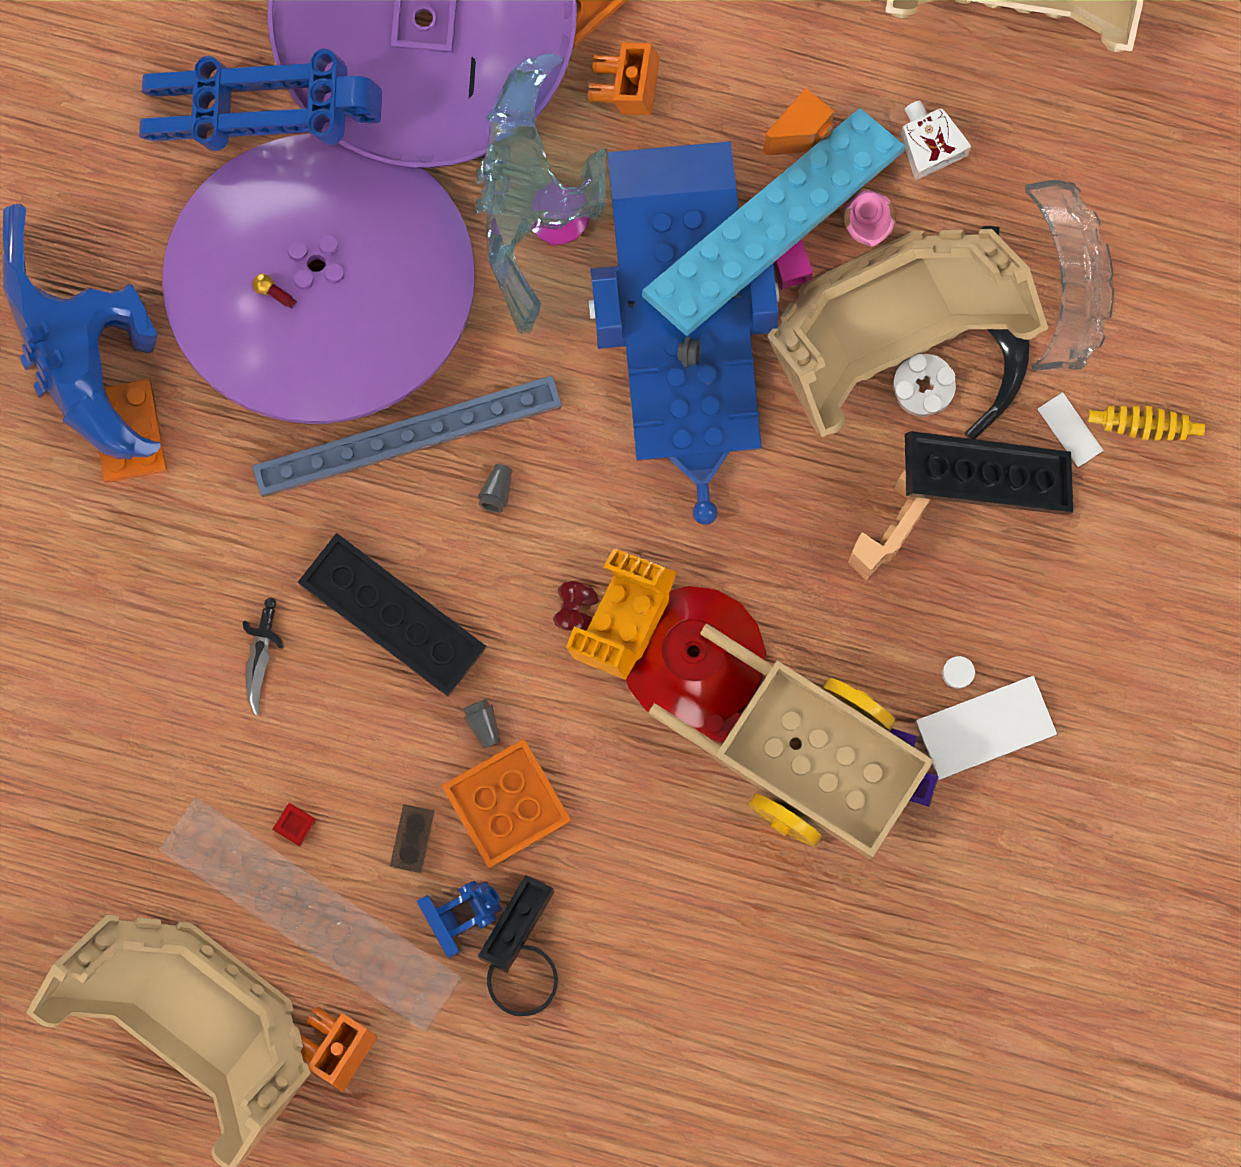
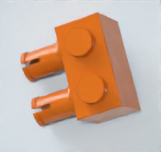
[588,42,660,115]
[300,1007,378,1092]

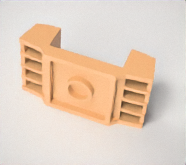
[848,471,930,580]

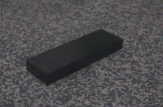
[478,875,555,973]

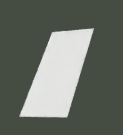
[1038,392,1104,467]

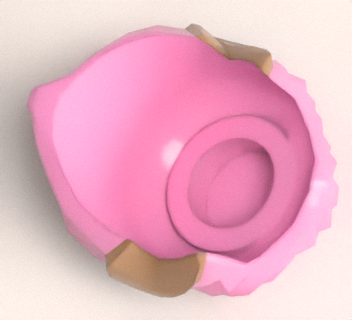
[844,190,896,247]

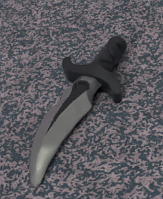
[242,597,284,715]

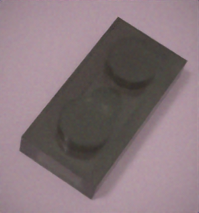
[390,804,435,874]

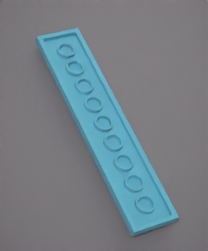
[642,108,905,336]

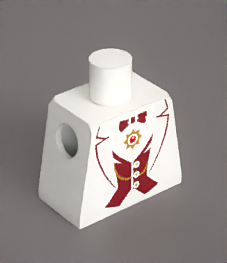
[901,100,971,181]

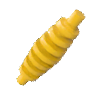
[1088,406,1205,440]

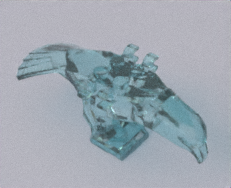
[476,53,606,335]

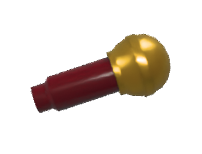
[252,273,297,309]

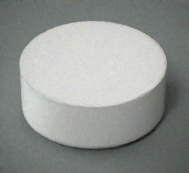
[942,656,975,689]

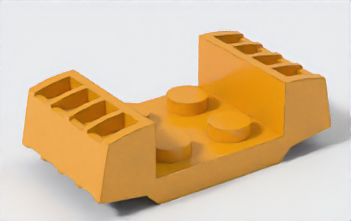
[566,548,677,680]

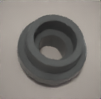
[677,336,701,368]

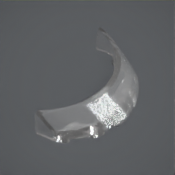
[1025,180,1114,372]

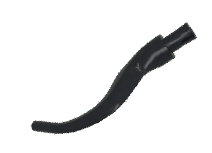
[964,226,1030,439]

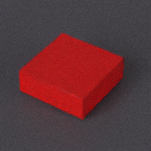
[272,803,317,847]

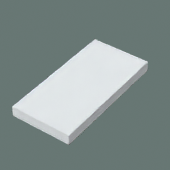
[915,675,1057,781]

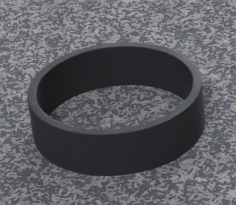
[487,945,558,1016]

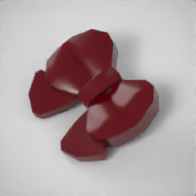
[553,581,598,631]

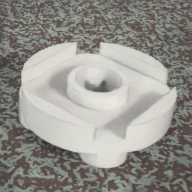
[893,353,956,417]

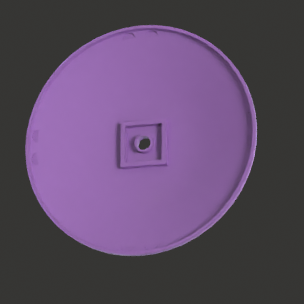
[268,0,577,168]
[162,133,475,424]

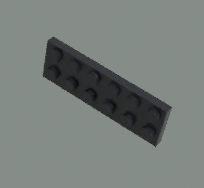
[905,431,1073,515]
[298,533,487,697]

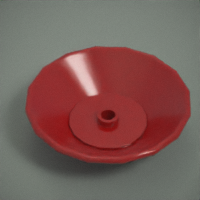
[626,586,766,728]

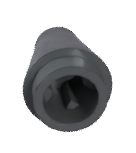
[478,464,512,513]
[463,699,501,748]

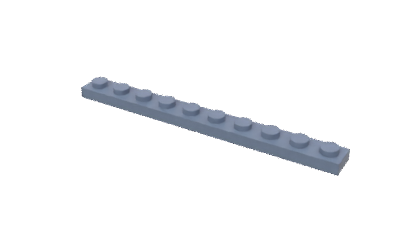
[252,376,562,497]

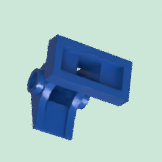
[416,881,502,959]

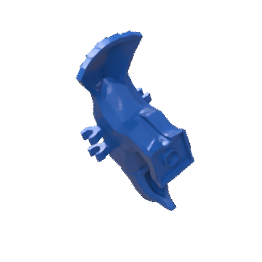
[2,203,162,459]

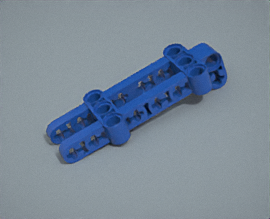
[139,48,382,152]

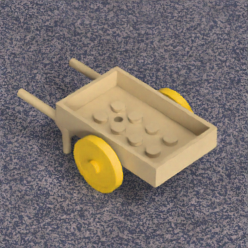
[648,623,934,860]

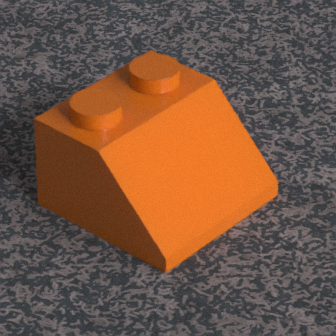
[763,88,835,155]

